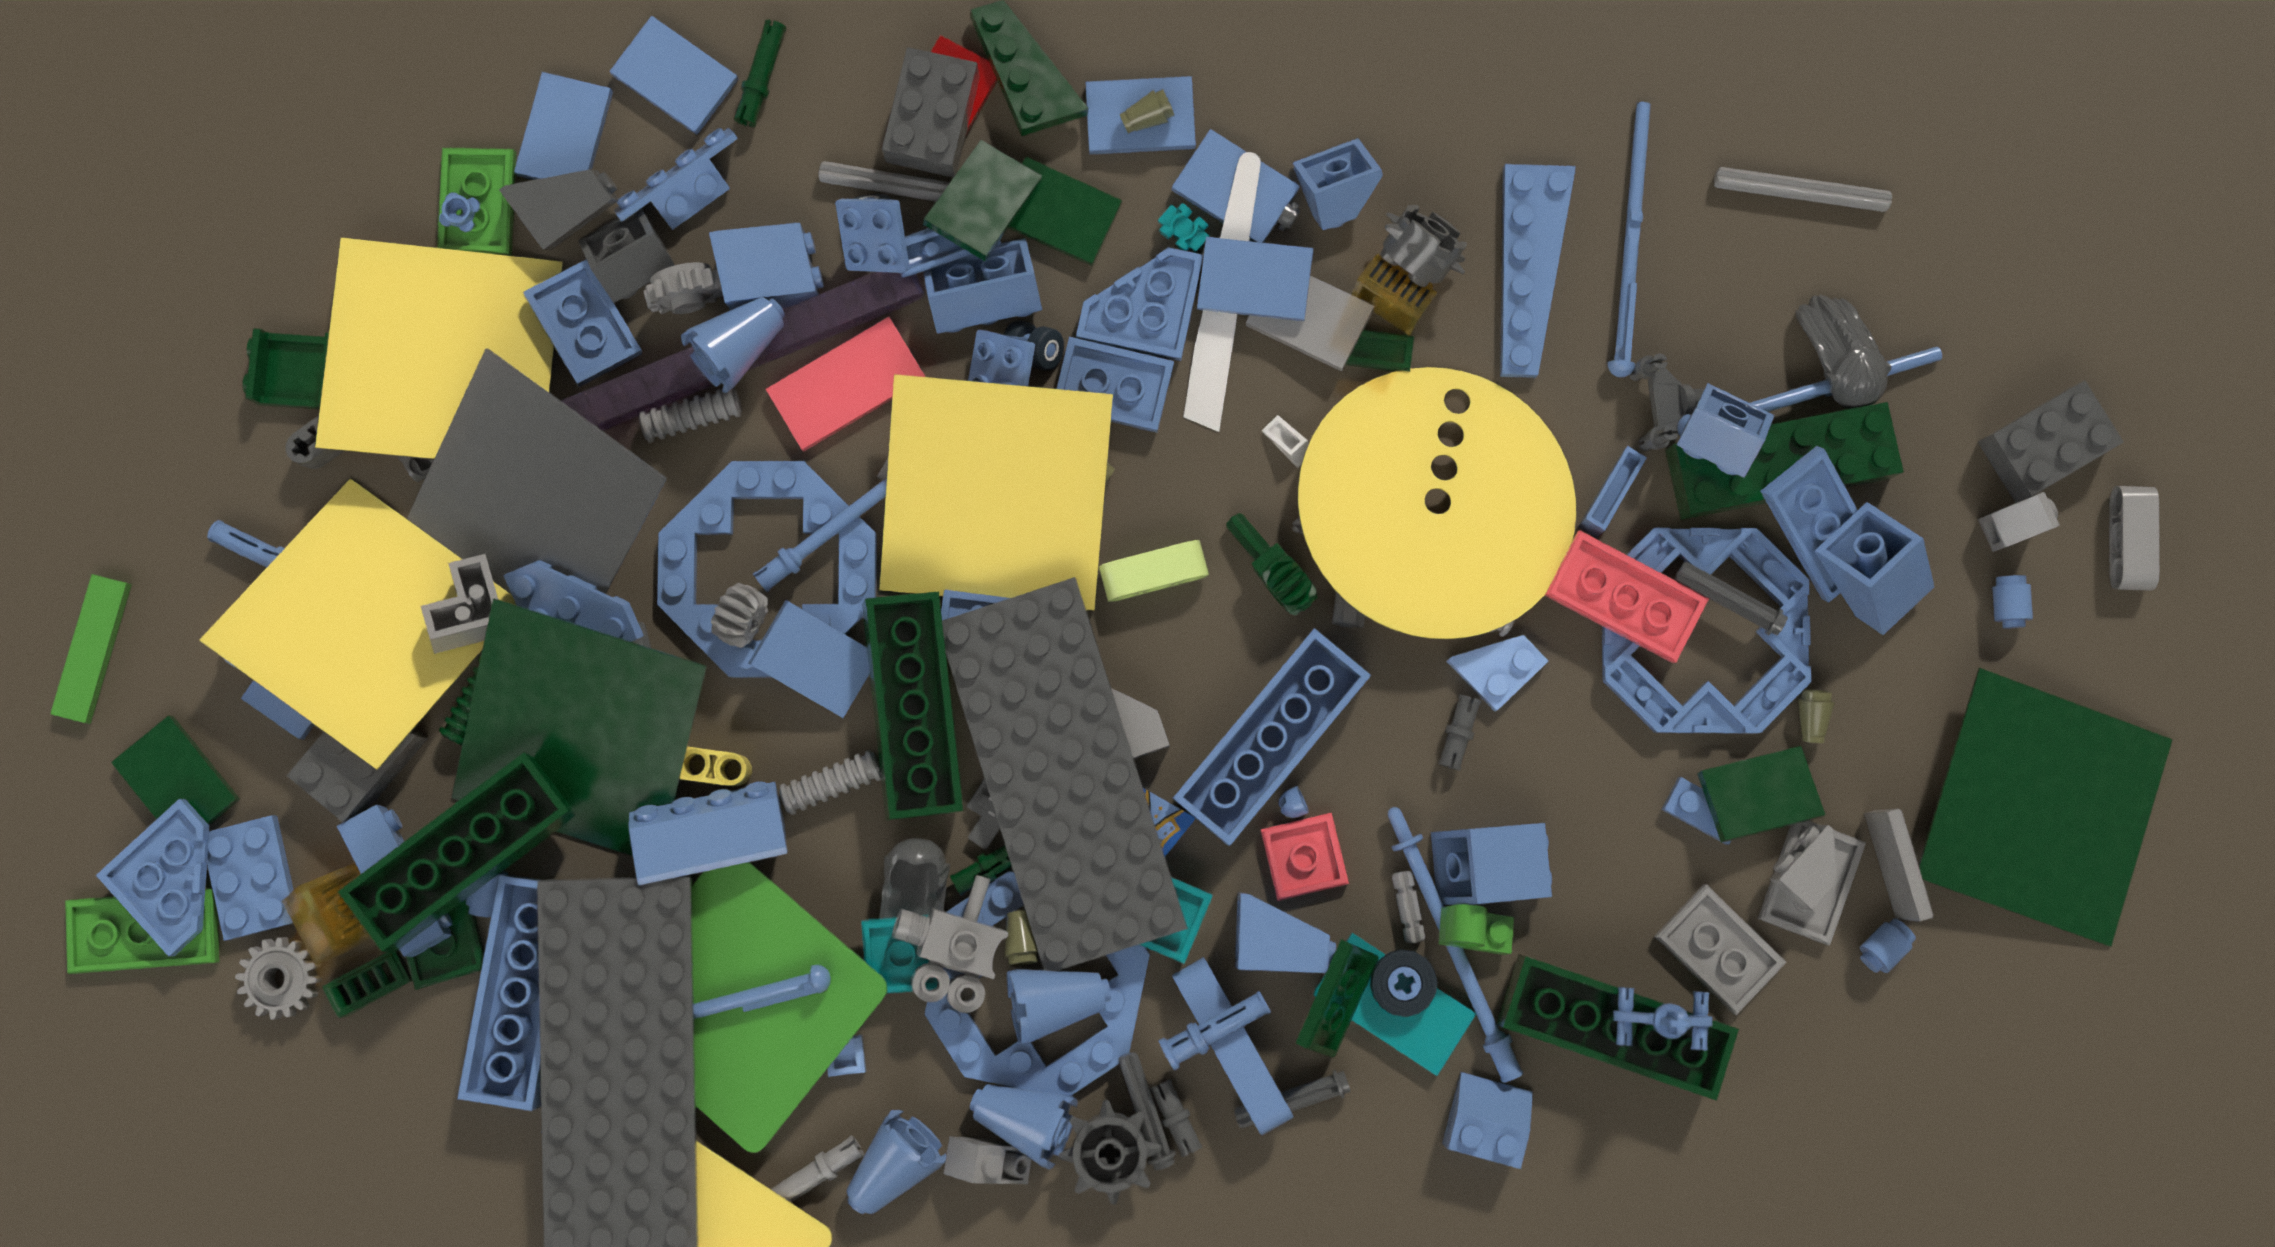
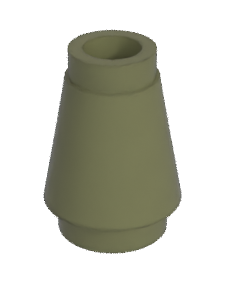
[1119,89,1175,134]
[1798,689,1835,743]
[1004,911,1039,967]

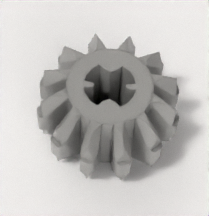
[711,583,768,648]

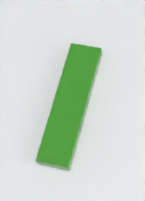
[50,574,132,724]

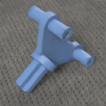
[1613,987,1712,1050]

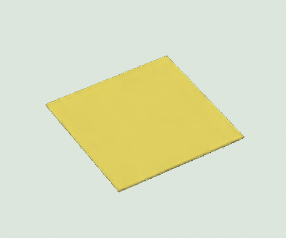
[315,238,563,459]
[879,374,1113,610]
[200,479,517,770]

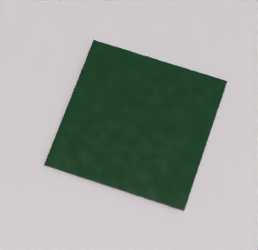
[452,599,707,856]
[1918,668,2173,947]

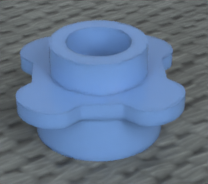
[439,192,480,232]

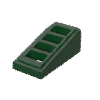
[322,951,412,1019]

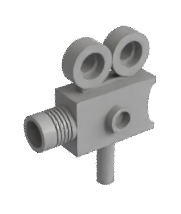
[892,875,1008,1013]

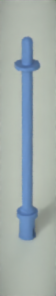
[753,478,887,592]
[1388,807,1524,1083]

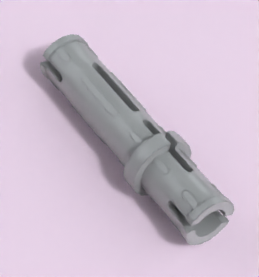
[771,1135,864,1202]

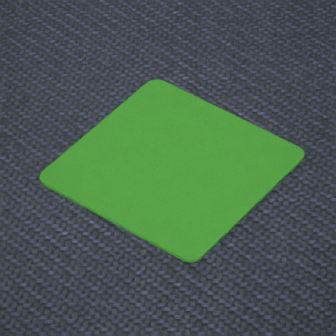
[692,862,888,1152]

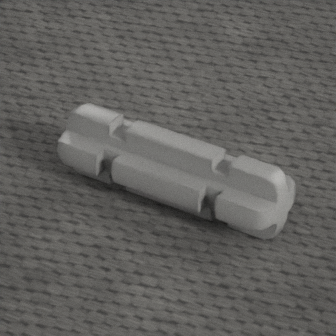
[1392,871,1425,943]

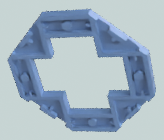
[657,461,877,678]
[1602,528,1811,734]
[925,871,1150,1096]

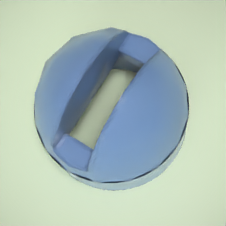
[1279,786,1309,818]

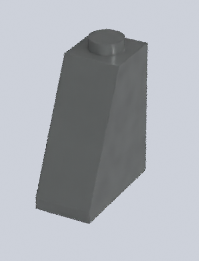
[499,169,619,250]

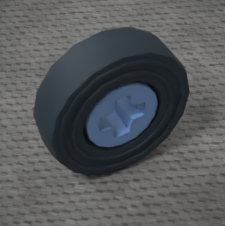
[1370,949,1437,1017]

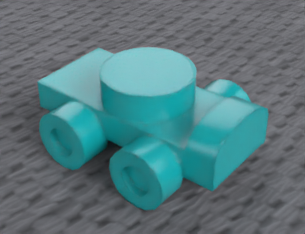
[1158,203,1209,253]

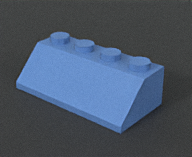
[629,782,788,885]

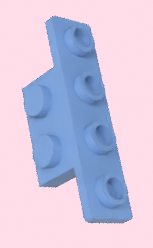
[614,128,738,230]

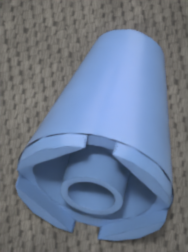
[680,297,785,393]
[1006,969,1111,1044]
[970,1084,1078,1169]
[847,1110,947,1214]

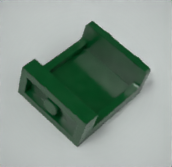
[243,328,329,410]

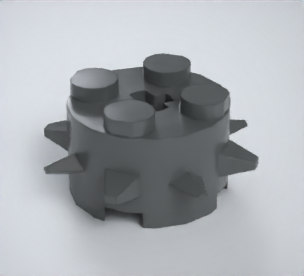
[1380,205,1467,287]
[1059,1100,1161,1204]

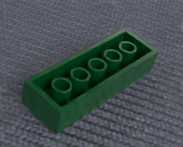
[1665,402,1904,520]
[862,591,963,821]
[337,752,577,953]
[1496,954,1739,1101]

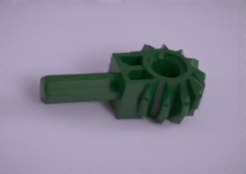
[1226,513,1318,616]

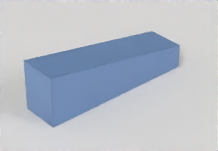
[1578,446,1647,538]

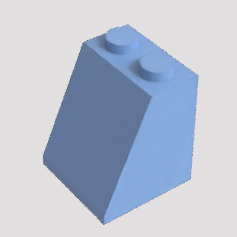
[709,222,824,310]
[1815,502,1934,635]
[1431,823,1552,905]
[1235,892,1336,973]

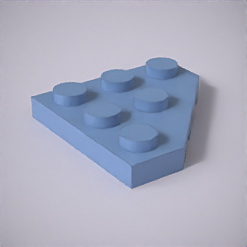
[1076,248,1203,361]
[503,560,644,642]
[96,799,209,957]

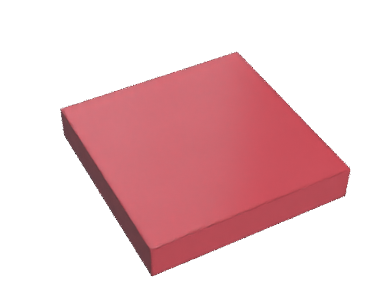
[1260,813,1349,901]

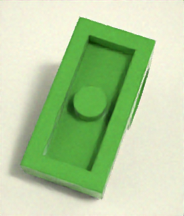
[1439,904,1514,955]

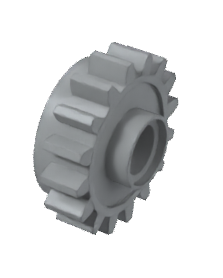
[644,262,723,314]
[235,937,323,1020]

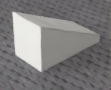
[1262,415,1309,468]

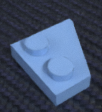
[1446,635,1548,712]

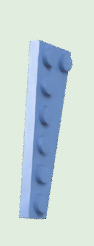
[1500,164,1575,378]

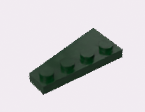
[970,0,1089,136]

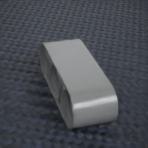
[2109,486,2160,591]

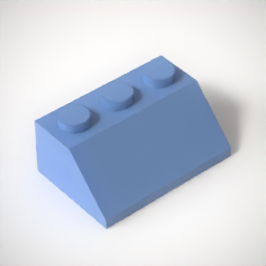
[923,238,1042,334]

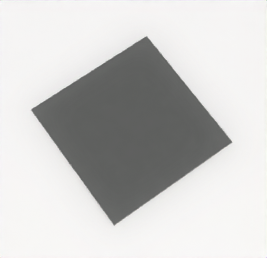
[407,348,667,595]

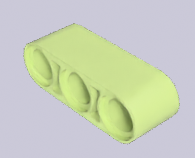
[1099,540,1209,602]

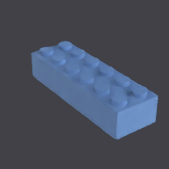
[1172,628,1371,846]
[457,875,541,1111]

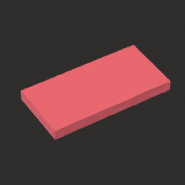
[766,317,926,452]
[1544,530,1709,664]

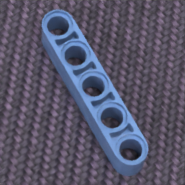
[1172,957,1294,1136]

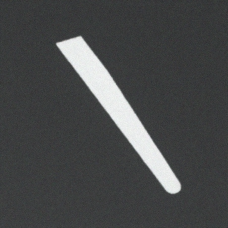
[1184,152,1261,432]

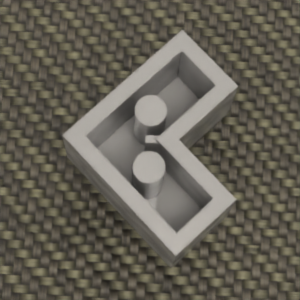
[421,554,499,654]

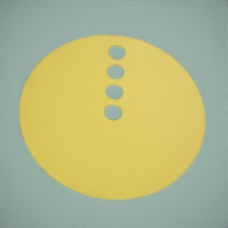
[1298,367,1576,639]

